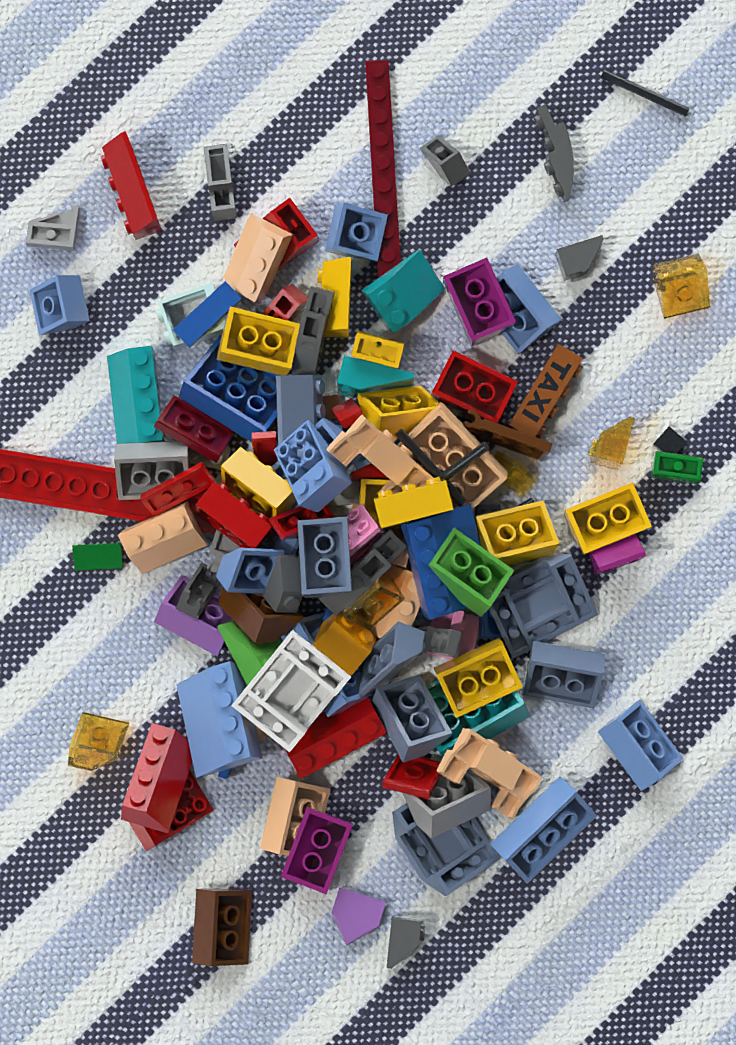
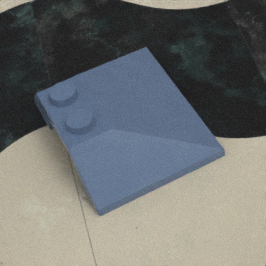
[489,554,598,659]
[392,803,500,896]

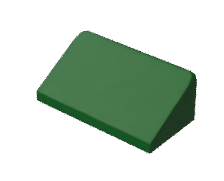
[651,451,703,484]
[72,543,123,571]

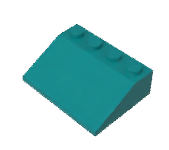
[426,679,530,759]

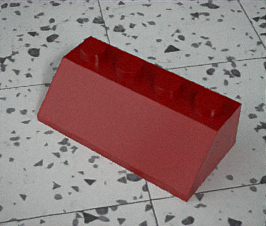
[100,131,162,240]
[285,698,387,779]
[121,723,193,833]

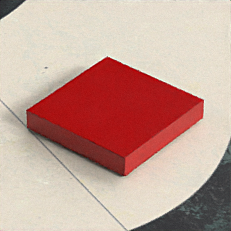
[383,754,442,799]

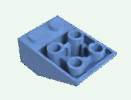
[274,420,352,512]

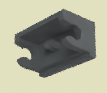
[176,562,218,620]

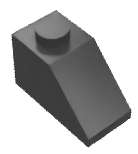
[420,135,470,187]
[555,235,604,282]
[263,555,303,613]
[386,916,425,969]

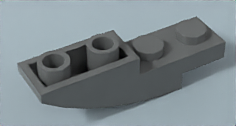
[534,104,574,203]
[291,286,335,375]
[318,529,407,615]
[415,625,463,658]

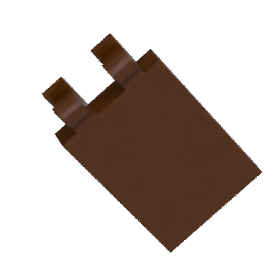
[463,409,553,462]

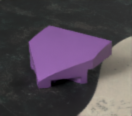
[331,887,386,946]

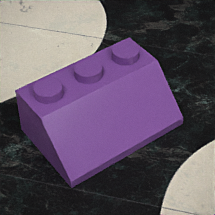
[154,575,234,656]

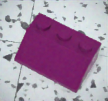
[443,257,516,346]
[280,807,353,895]

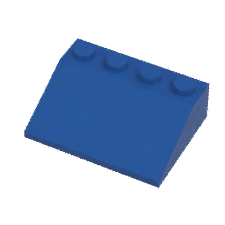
[179,335,282,442]
[401,503,481,620]

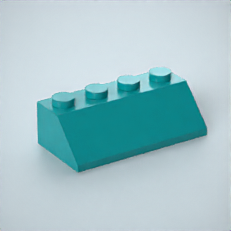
[107,346,165,444]

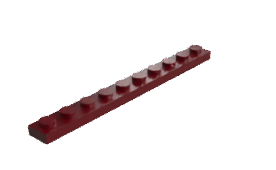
[365,60,401,278]

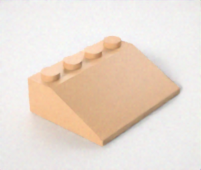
[397,402,508,509]

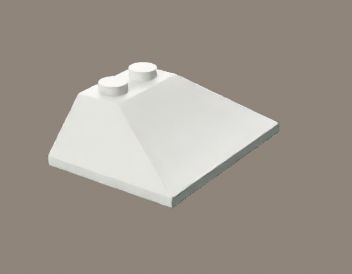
[231,630,351,752]

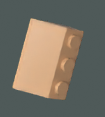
[223,213,293,302]
[118,501,208,574]
[361,566,420,639]
[260,777,330,856]

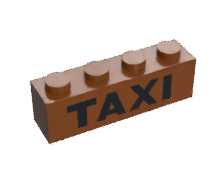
[508,344,583,439]

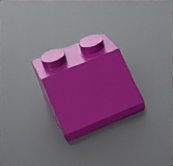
[587,534,647,576]

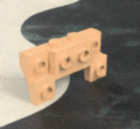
[326,415,433,493]
[437,728,543,819]

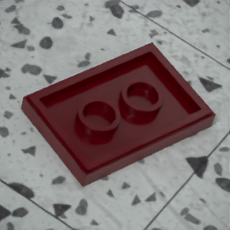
[154,395,235,463]

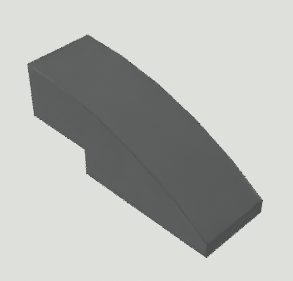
[204,143,237,221]

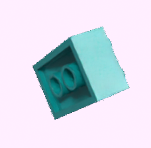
[361,250,445,333]
[337,355,415,399]

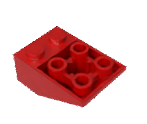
[233,198,319,271]
[129,771,214,852]

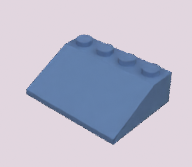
[176,661,263,778]

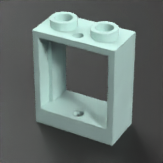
[156,283,226,350]

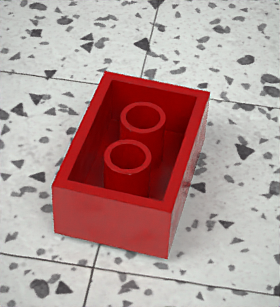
[431,350,518,424]
[195,482,272,549]

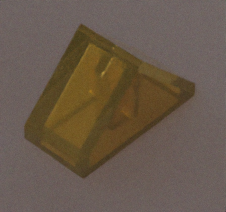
[494,451,536,499]

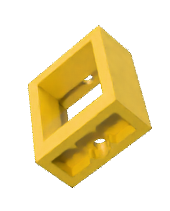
[351,331,404,368]

